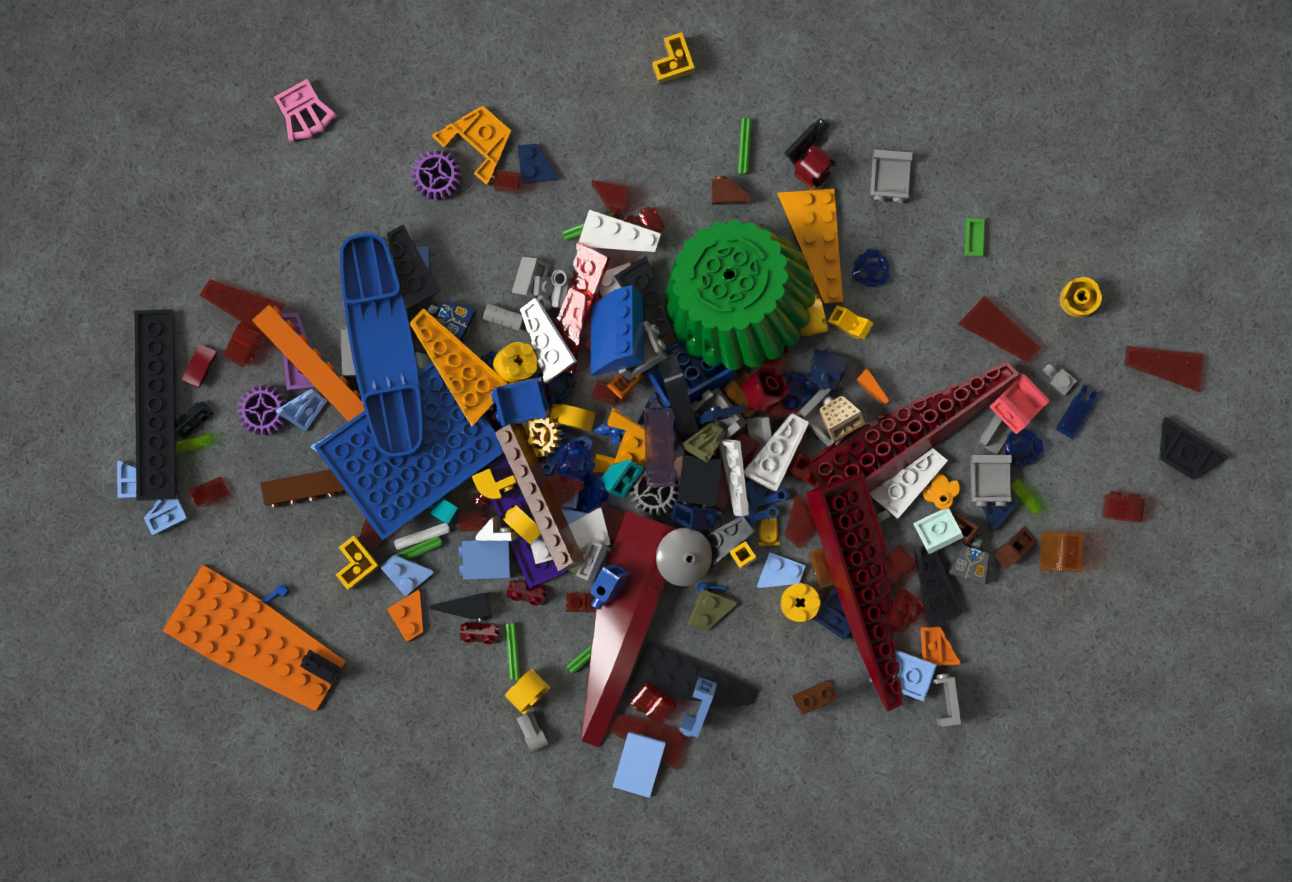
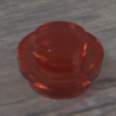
[472,492,491,508]

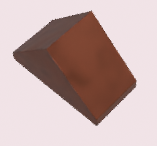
[952,511,981,545]

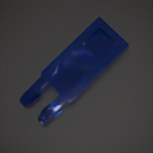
[1055,384,1098,439]

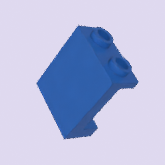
[491,377,550,427]

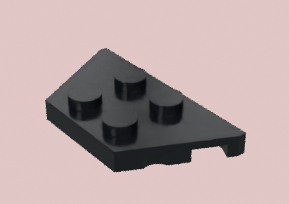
[1159,417,1228,480]

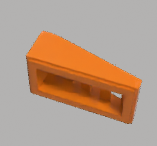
[856,368,889,405]
[607,373,644,399]

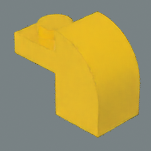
[828,306,873,340]
[550,404,596,431]
[472,469,517,499]
[503,505,541,545]
[729,541,757,570]

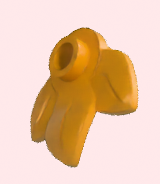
[921,473,960,510]

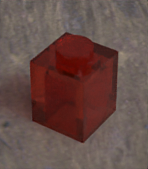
[491,170,520,195]
[591,380,620,406]
[458,511,487,533]

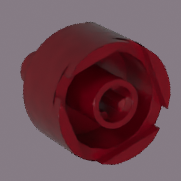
[794,145,837,191]
[742,366,788,411]

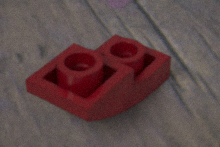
[182,344,217,388]

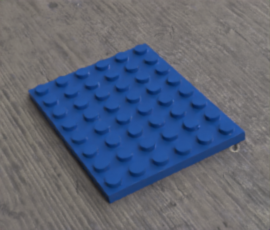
[314,362,504,541]

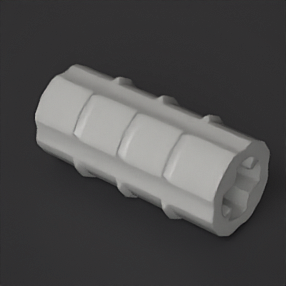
[483,304,524,331]

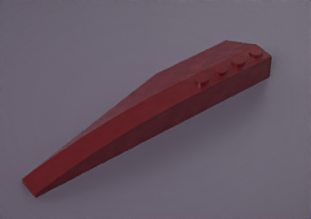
[799,362,1020,492]
[806,472,903,712]
[580,510,675,747]

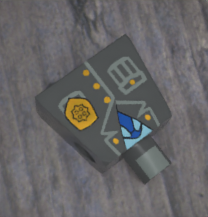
[947,537,989,585]

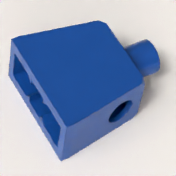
[590,564,631,610]

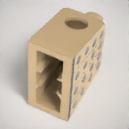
[820,396,865,442]

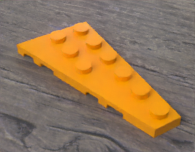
[777,189,843,304]
[410,308,508,427]

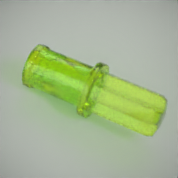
[176,432,212,454]
[1011,479,1043,515]

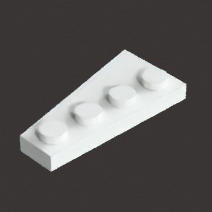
[578,210,662,252]
[520,298,577,383]
[744,413,809,491]
[719,439,749,517]
[870,449,948,519]
[531,507,610,564]

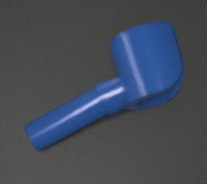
[697,582,725,592]
[263,584,289,603]

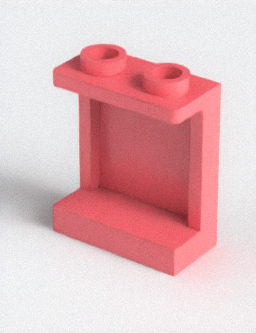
[989,374,1050,434]

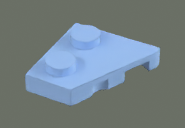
[144,494,188,536]

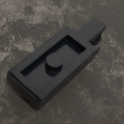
[784,118,830,166]

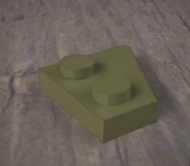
[682,422,725,463]
[687,588,737,631]

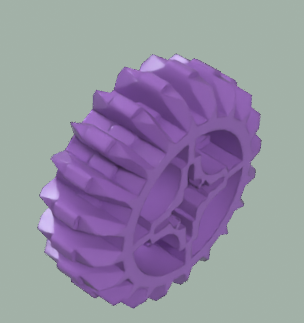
[410,149,462,201]
[236,384,287,436]

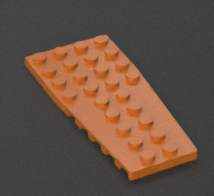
[163,565,346,711]

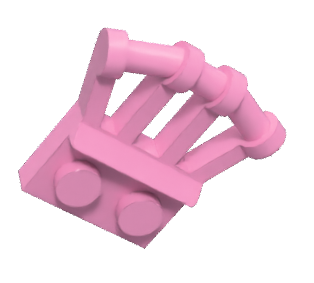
[274,79,338,142]

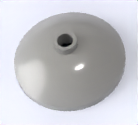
[656,528,712,586]

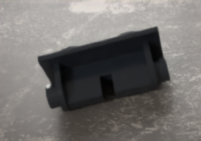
[175,401,213,438]
[300,649,343,685]

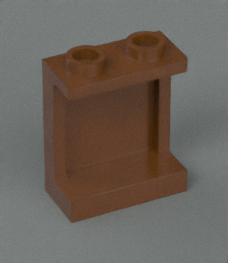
[792,680,838,715]

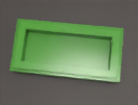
[964,218,985,257]

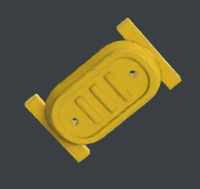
[757,511,780,546]

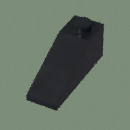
[429,592,491,622]

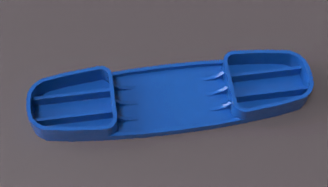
[340,233,423,459]

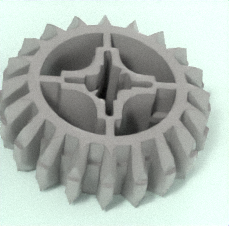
[629,464,680,516]

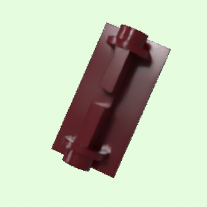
[506,580,547,606]
[459,622,500,645]

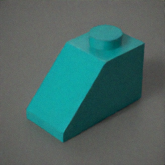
[600,459,644,499]
[429,498,461,526]

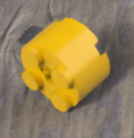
[1060,277,1102,318]
[800,294,828,337]
[493,342,537,384]
[780,583,820,622]
[505,669,551,715]

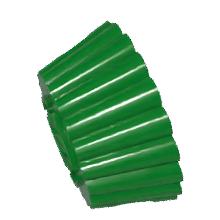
[664,220,815,370]

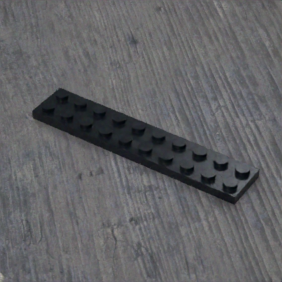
[134,309,176,501]

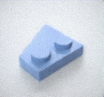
[276,389,327,432]
[117,461,136,499]
[757,552,805,588]
[380,554,434,596]

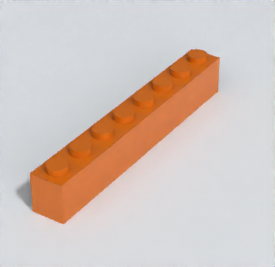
[252,305,364,422]

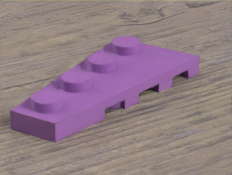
[280,312,316,391]

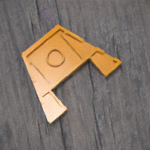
[432,106,511,186]
[591,408,663,472]

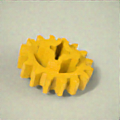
[523,417,562,457]

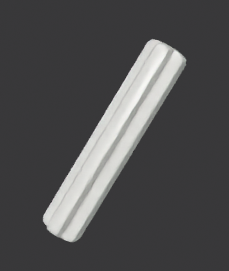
[394,523,450,550]

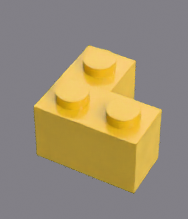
[652,32,695,85]
[336,535,380,590]

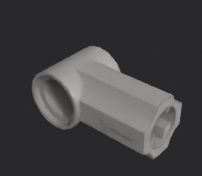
[551,270,576,309]
[517,711,549,753]

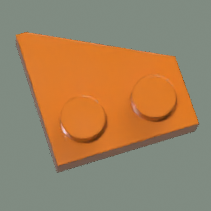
[387,590,424,642]
[920,627,960,666]

